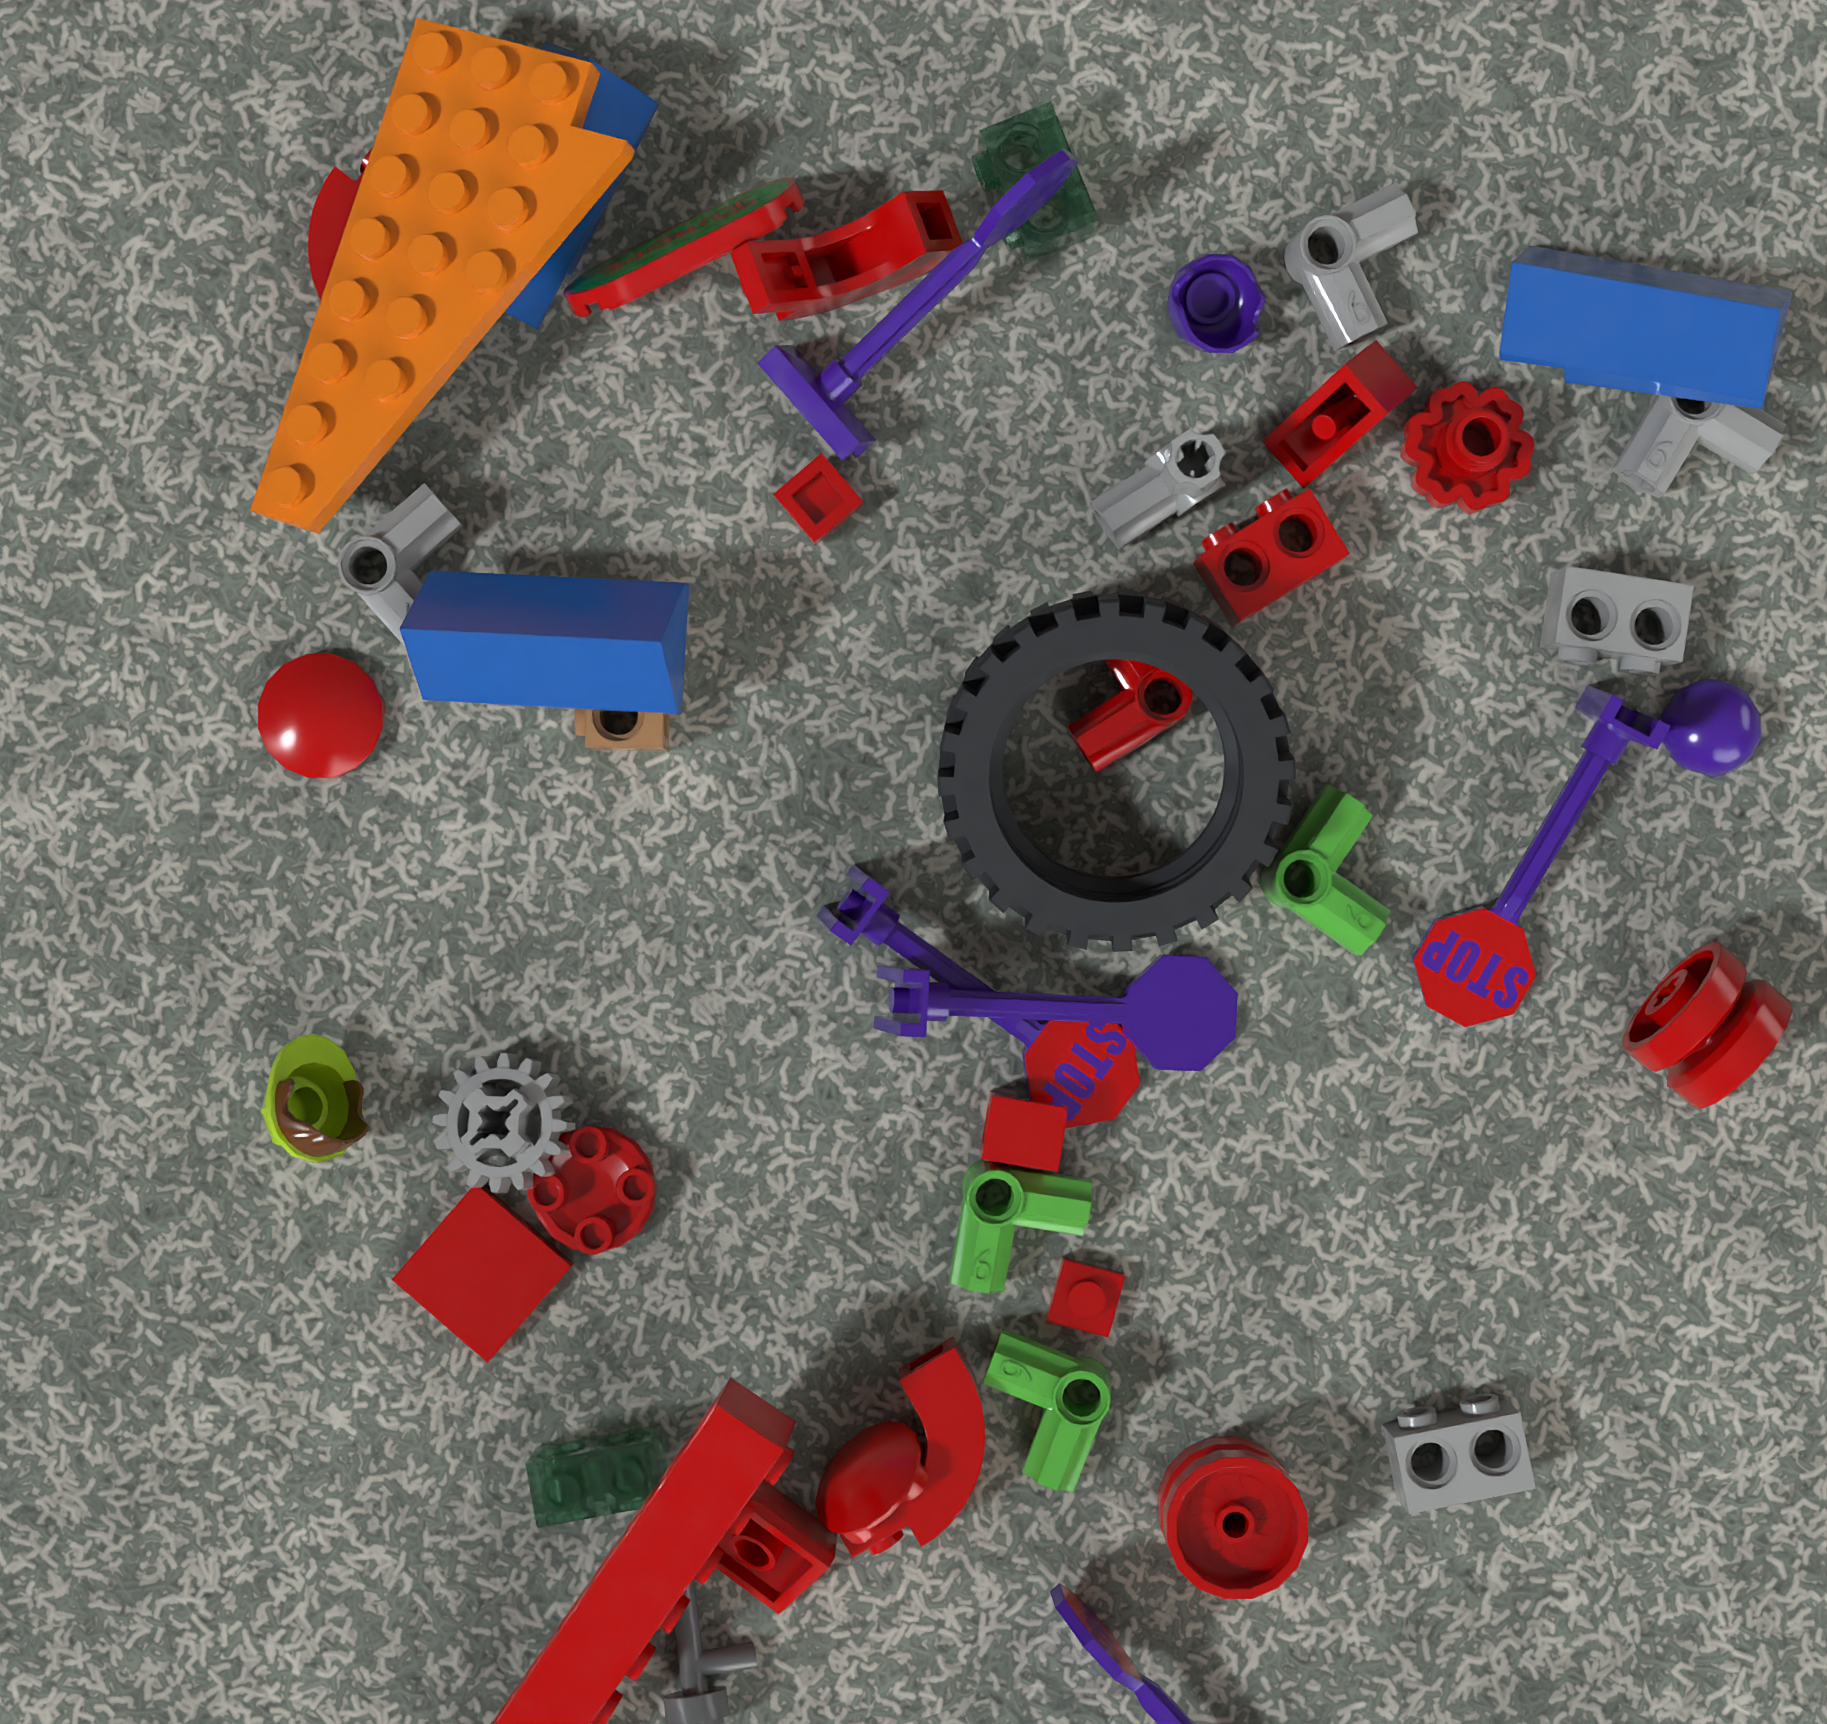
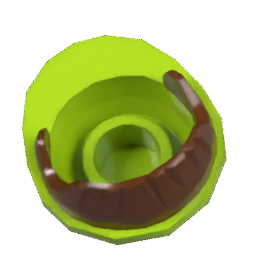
[260,1034,369,1164]

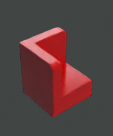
[980,1091,1068,1172]

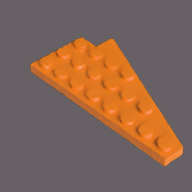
[250,17,635,534]

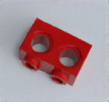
[1193,488,1350,627]

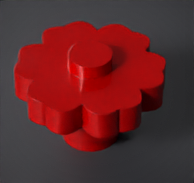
[1400,381,1535,514]

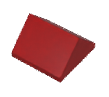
[716,1480,838,1614]

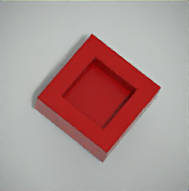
[773,453,863,546]
[1046,1256,1125,1338]

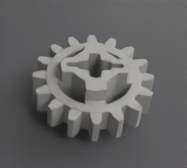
[432,1053,576,1193]

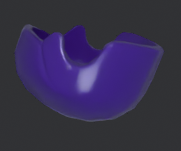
[1167,254,1266,353]
[1661,679,1761,778]

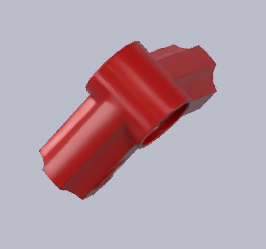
[1067,659,1193,774]

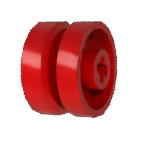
[1622,942,1793,1109]
[1157,1436,1308,1599]

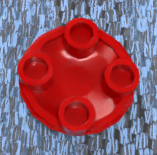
[258,653,386,778]
[527,1125,657,1255]
[815,1421,929,1544]

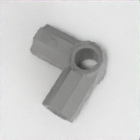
[1284,183,1418,351]
[1612,394,1786,498]
[1090,429,1226,550]
[338,483,464,648]

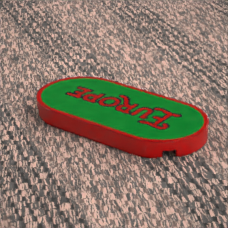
[563,178,805,317]

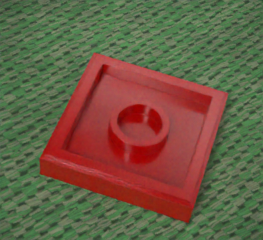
[392,1185,574,1363]

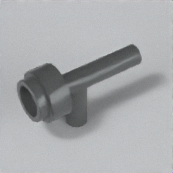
[663,1579,757,1724]

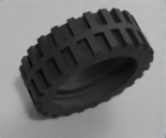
[937,589,1296,952]

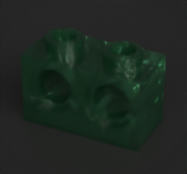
[971,101,1100,265]
[525,1424,669,1528]

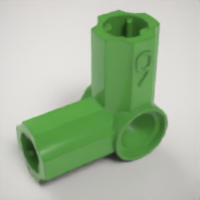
[1260,784,1391,956]
[949,1159,1093,1294]
[982,1329,1111,1493]

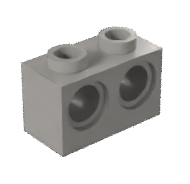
[1540,566,1694,676]
[1382,1394,1536,1514]

